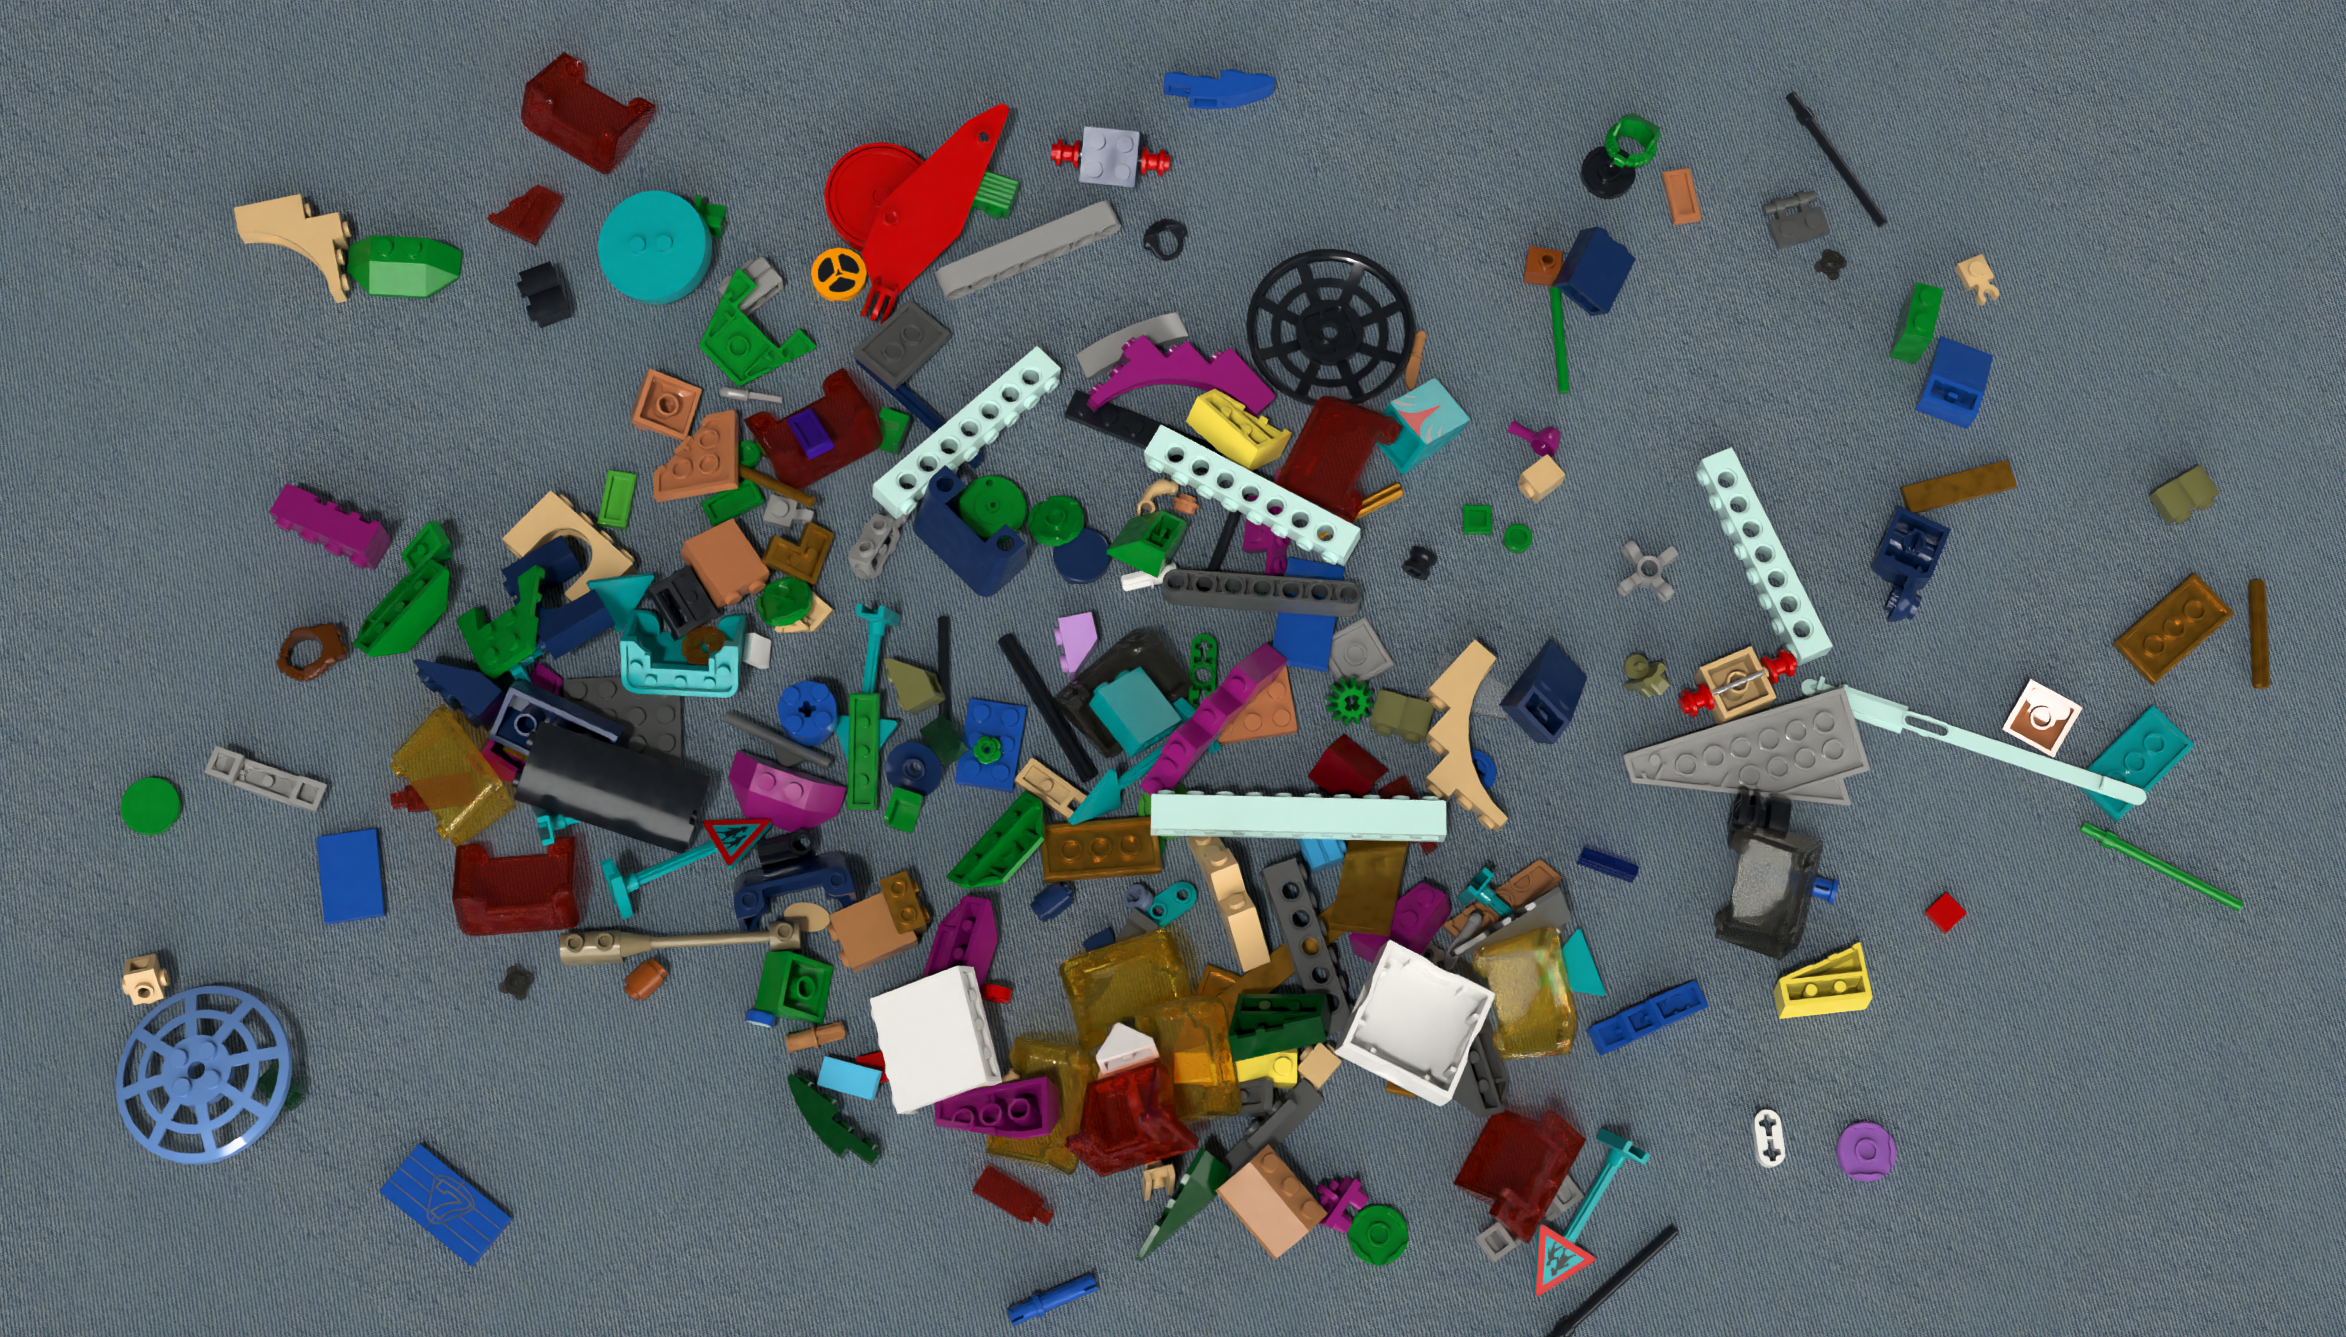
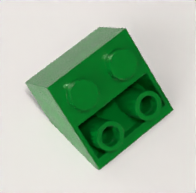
[1106,510,1187,578]

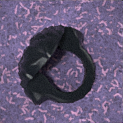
[1143,218,1187,261]

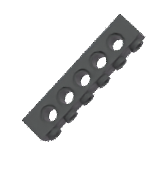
[1259,858,1353,1036]

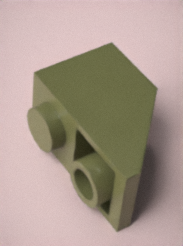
[884,658,946,715]

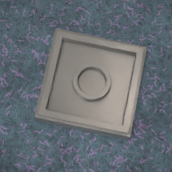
[1328,617,1395,684]

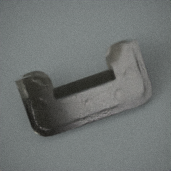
[1052,628,1193,759]
[1714,825,1823,960]

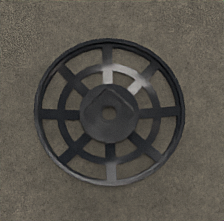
[1246,249,1414,408]

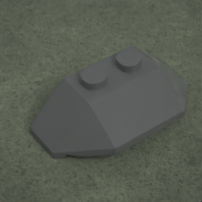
[1452,1020,1509,1118]

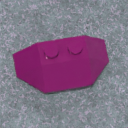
[728,750,847,833]
[922,896,998,995]

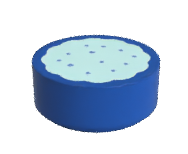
[744,1009,776,1028]

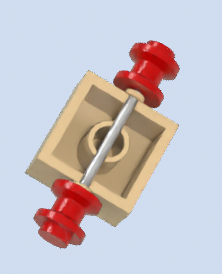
[1678,646,1797,726]

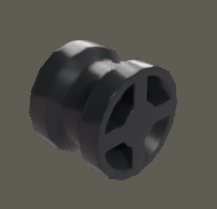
[1402,546,1437,581]

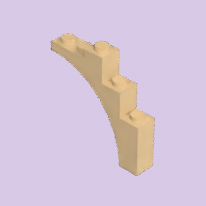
[1424,639,1508,833]

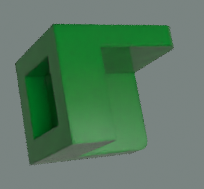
[694,195,726,238]
[873,407,911,456]
[883,786,924,834]

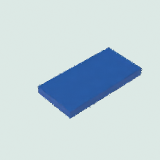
[1272,557,1345,672]

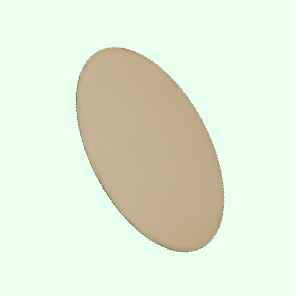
[784,902,830,932]

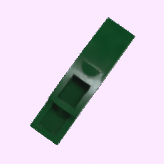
[787,1073,881,1168]

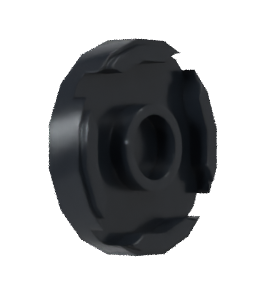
[1580,146,1636,199]

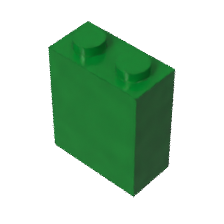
[1889,282,1944,364]

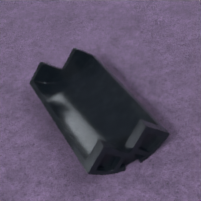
[512,721,710,854]

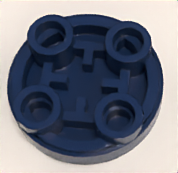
[1053,527,1110,584]

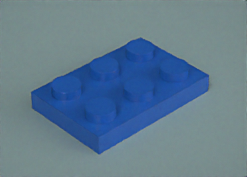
[955,698,1027,793]

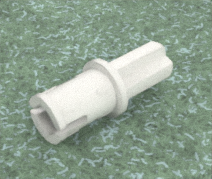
[1121,563,1177,592]

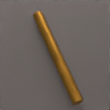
[738,463,816,508]

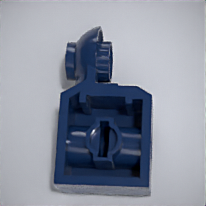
[1870,506,1951,622]

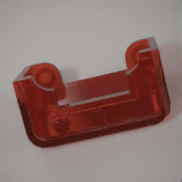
[521,52,655,174]
[744,367,883,490]
[1277,396,1402,523]
[452,836,579,936]

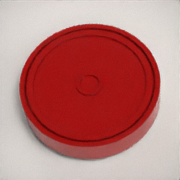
[824,142,924,252]

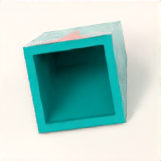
[1368,377,1471,476]

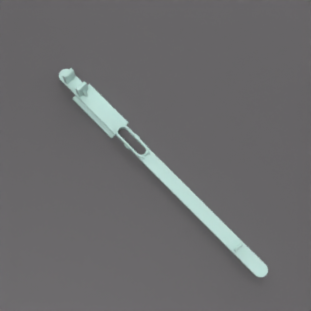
[1801,676,2146,805]

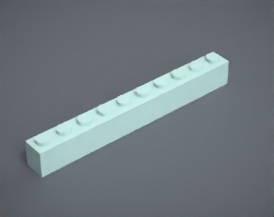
[1151,790,1447,842]

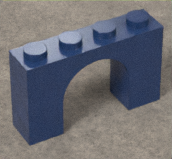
[501,535,615,660]

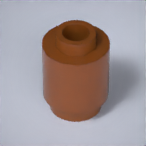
[623,957,668,1001]

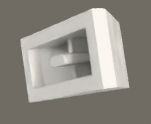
[1096,1022,1160,1075]

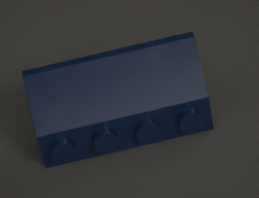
[488,678,625,756]

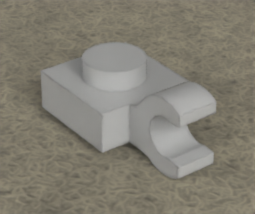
[763,494,816,531]

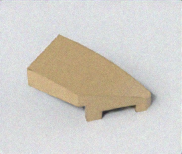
[774,591,835,633]

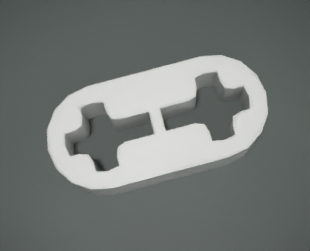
[1752,1110,1785,1168]

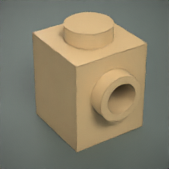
[1518,454,1566,503]
[1297,1043,1342,1092]

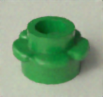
[973,736,1001,764]

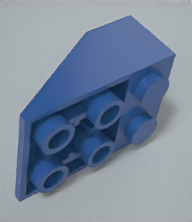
[1914,336,1993,429]

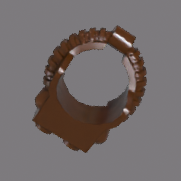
[276,623,348,682]

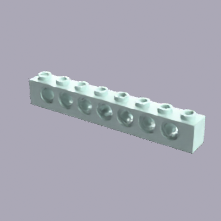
[872,346,1061,519]
[1144,425,1361,566]
[1696,447,1833,667]

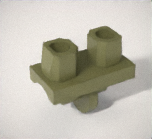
[1623,654,1671,698]

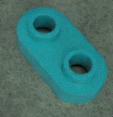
[1143,882,1197,929]

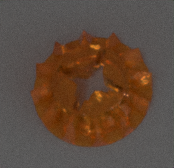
[681,627,727,666]

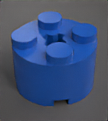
[778,681,839,746]

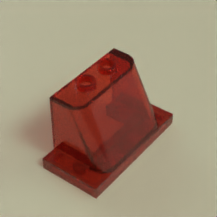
[1065,1060,1199,1178]
[1453,1109,1586,1244]

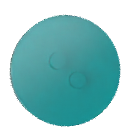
[598,190,713,305]

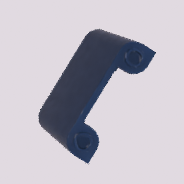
[734,852,858,932]

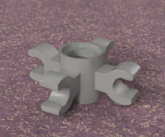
[1616,540,1679,604]

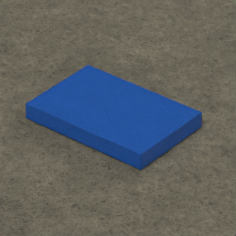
[317,828,386,925]

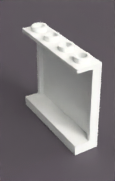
[870,965,1002,1114]

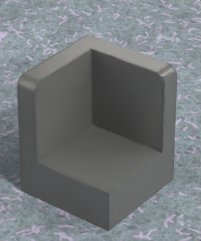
[1115,908,1158,959]

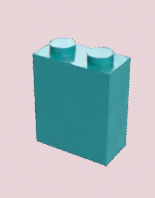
[1089,666,1183,758]

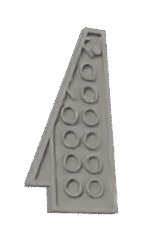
[1622,687,1871,806]

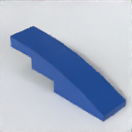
[1587,980,1709,1056]

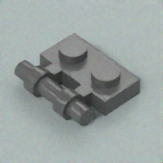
[1762,190,1830,250]

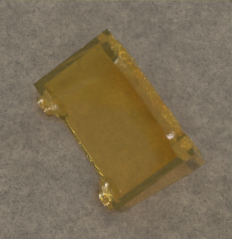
[389,704,515,847]
[1473,926,1578,1061]
[1059,930,1196,1052]
[1134,996,1242,1129]
[985,1037,1100,1175]

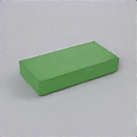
[597,470,638,530]

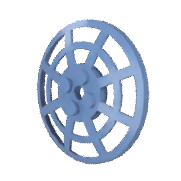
[116,986,293,1165]

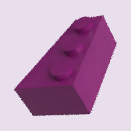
[1348,882,1452,964]

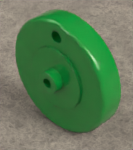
[957,475,1026,543]

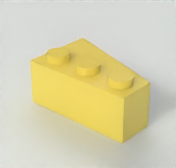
[1186,389,1292,472]
[1773,942,1873,1019]

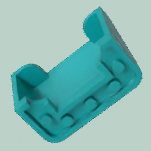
[620,610,747,698]

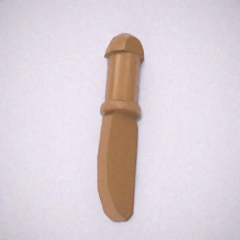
[1404,330,1427,391]

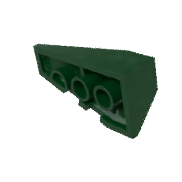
[1136,1147,1231,1262]

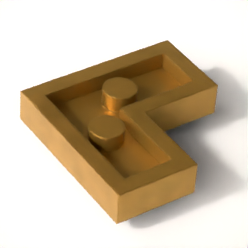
[761,522,834,586]

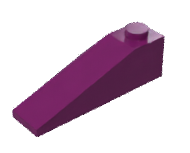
[935,1076,1060,1140]

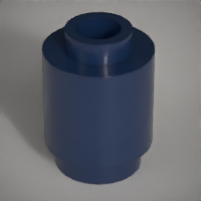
[1030,882,1074,923]

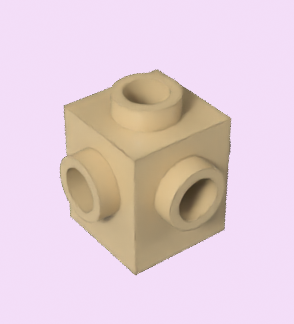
[122,953,169,1005]

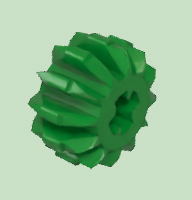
[1324,676,1374,726]

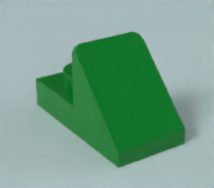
[401,520,453,572]

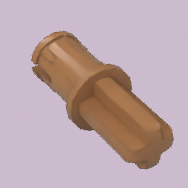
[785,1022,846,1054]

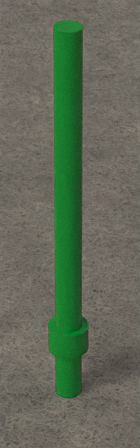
[2079,821,2244,911]

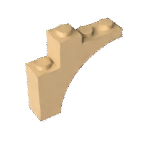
[234,194,352,303]
[1186,836,1271,972]

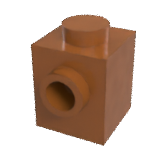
[1523,246,1564,287]

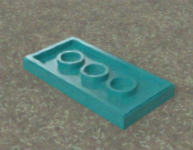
[2078,705,2195,823]

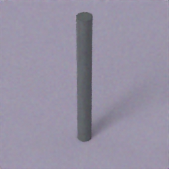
[723,711,832,770]

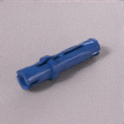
[1006,1273,1098,1327]

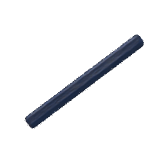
[856,359,984,468]

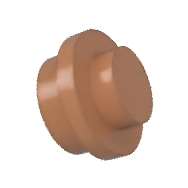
[1172,493,1200,516]

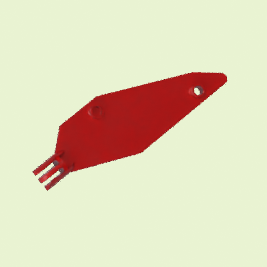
[859,103,1009,324]

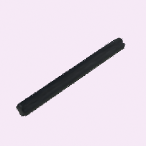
[998,634,1096,783]

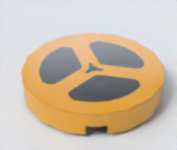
[811,247,867,302]

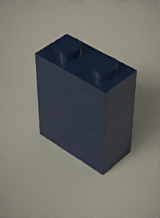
[1553,226,1636,316]

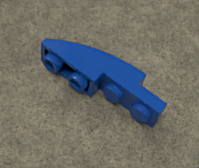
[1163,69,1275,109]

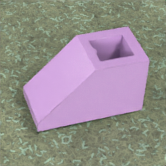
[1053,612,1098,680]

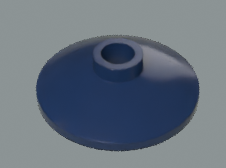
[885,741,943,797]

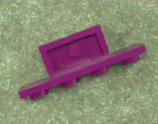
[1242,468,1295,577]

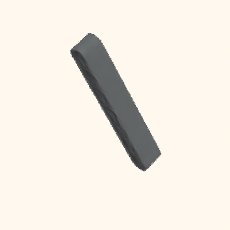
[1163,569,1362,617]

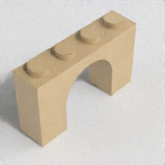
[502,490,637,603]

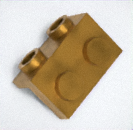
[879,870,931,936]

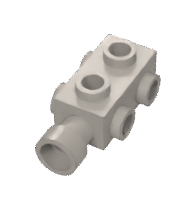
[847,510,911,580]

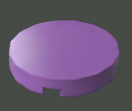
[1835,1121,1897,1182]

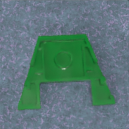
[697,268,817,387]
[456,565,545,680]

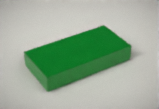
[700,479,765,527]

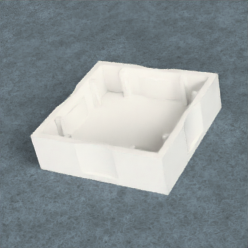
[1333,940,1496,1107]

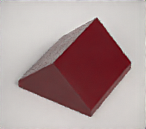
[1307,734,1389,799]

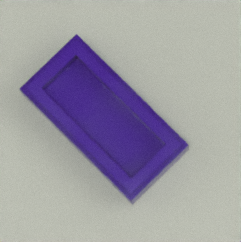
[786,408,835,460]

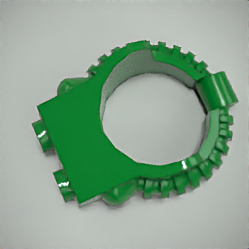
[1605,112,1661,168]

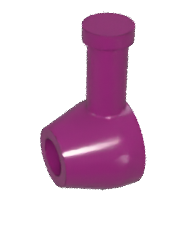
[1508,420,1561,458]

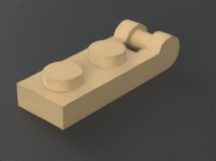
[1015,757,1087,822]

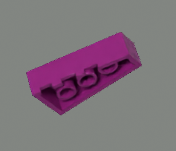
[269,483,392,571]

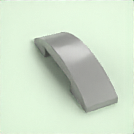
[1076,312,1189,381]
[204,745,328,813]
[1475,1173,1584,1264]

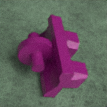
[1315,1177,1369,1233]

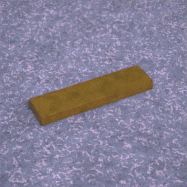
[1900,460,2017,514]

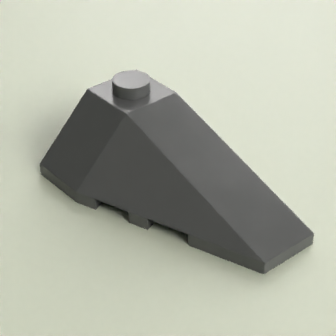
[1449,886,1572,957]

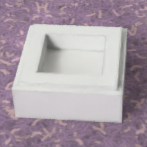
[743,633,771,669]

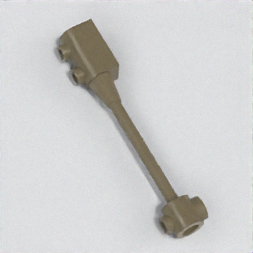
[560,920,802,967]

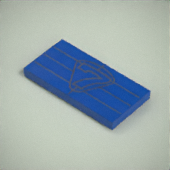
[379,1144,513,1267]

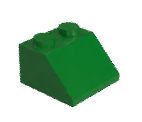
[755,951,833,1024]

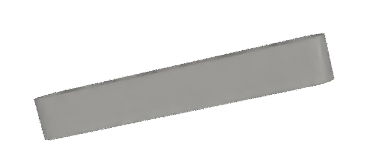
[935,200,1121,301]

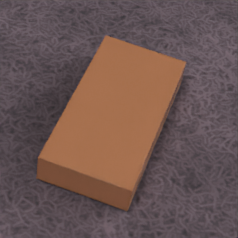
[1661,168,1701,225]

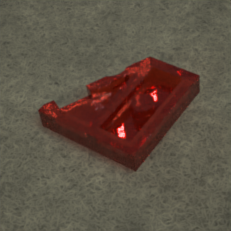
[487,185,564,246]

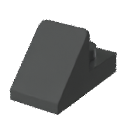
[1219,1079,1273,1117]

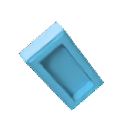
[817,1056,882,1101]

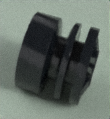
[1727,789,1791,859]

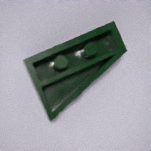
[1227,994,1332,1062]

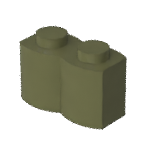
[2149,465,2220,525]
[1369,690,1434,744]

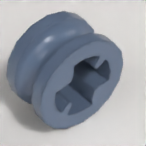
[1123,884,1153,913]

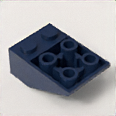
[1499,639,1587,744]
[413,659,505,732]

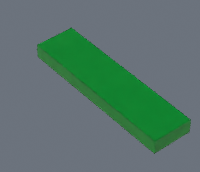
[847,693,880,810]

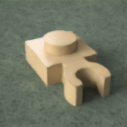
[1955,254,1999,306]

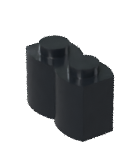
[517,261,572,328]

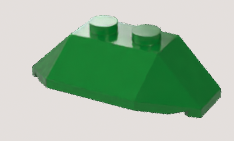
[347,235,462,299]
[353,559,449,658]
[945,791,1044,889]

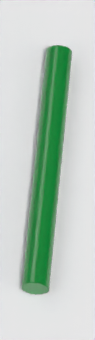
[1549,287,1570,394]

